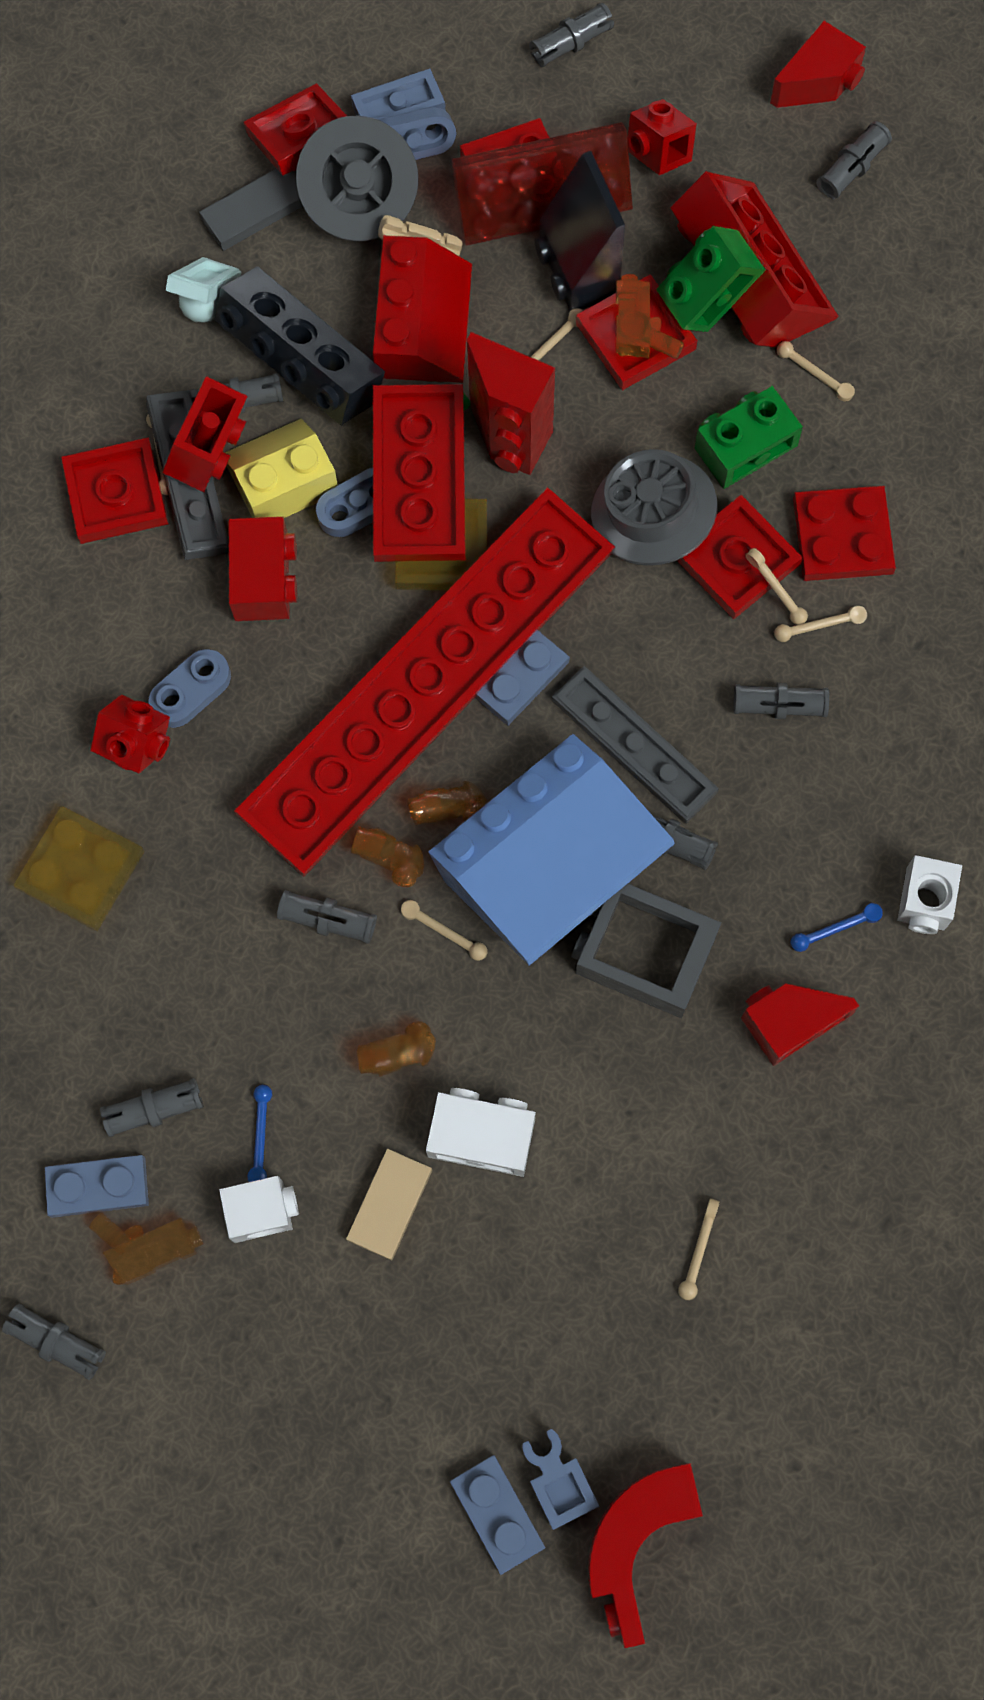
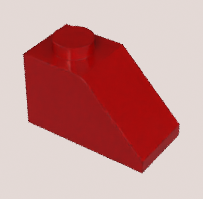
[770,21,866,108]
[741,983,859,1066]

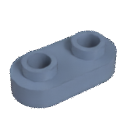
[380,107,456,160]
[316,468,373,537]
[149,649,231,728]

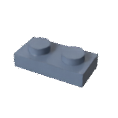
[351,69,446,120]
[475,630,570,726]
[45,1155,149,1218]
[450,1455,545,1575]

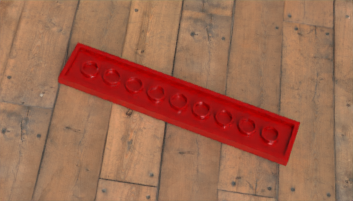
[234,487,615,877]

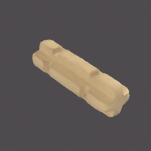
[378,215,462,256]

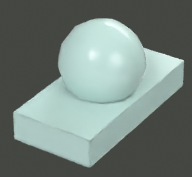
[166,257,241,323]

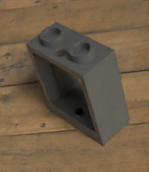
[571,883,721,1019]

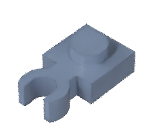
[523,1429,599,1530]

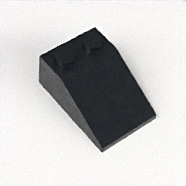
[535,151,625,311]

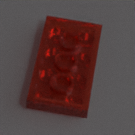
[452,122,633,246]

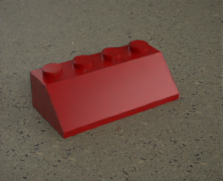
[670,171,839,348]

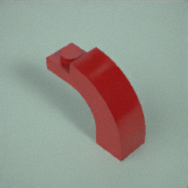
[588,1463,703,1648]

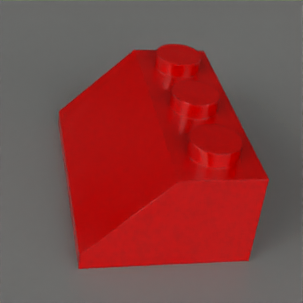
[373,235,472,383]
[467,332,555,475]

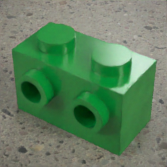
[656,226,766,332]
[694,386,803,489]

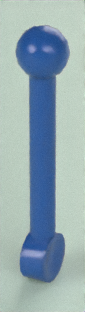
[790,903,883,952]
[247,1084,272,1182]

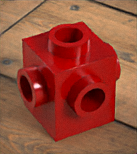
[626,99,697,175]
[90,694,170,774]

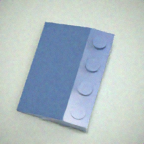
[428,734,675,966]

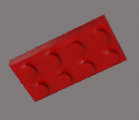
[373,384,466,562]

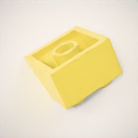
[225,418,338,518]

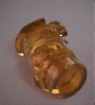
[407,781,487,826]
[351,826,425,887]
[357,1021,436,1077]

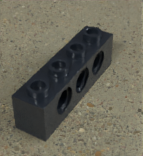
[214,266,385,426]

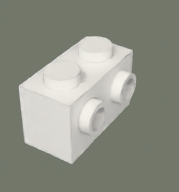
[426,1088,536,1177]

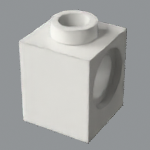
[897,855,962,934]
[219,1176,299,1243]

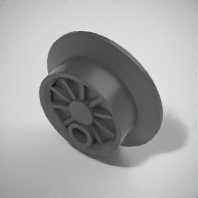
[296,116,418,242]
[591,449,717,565]

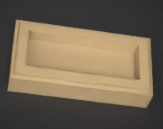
[346,1149,433,1261]

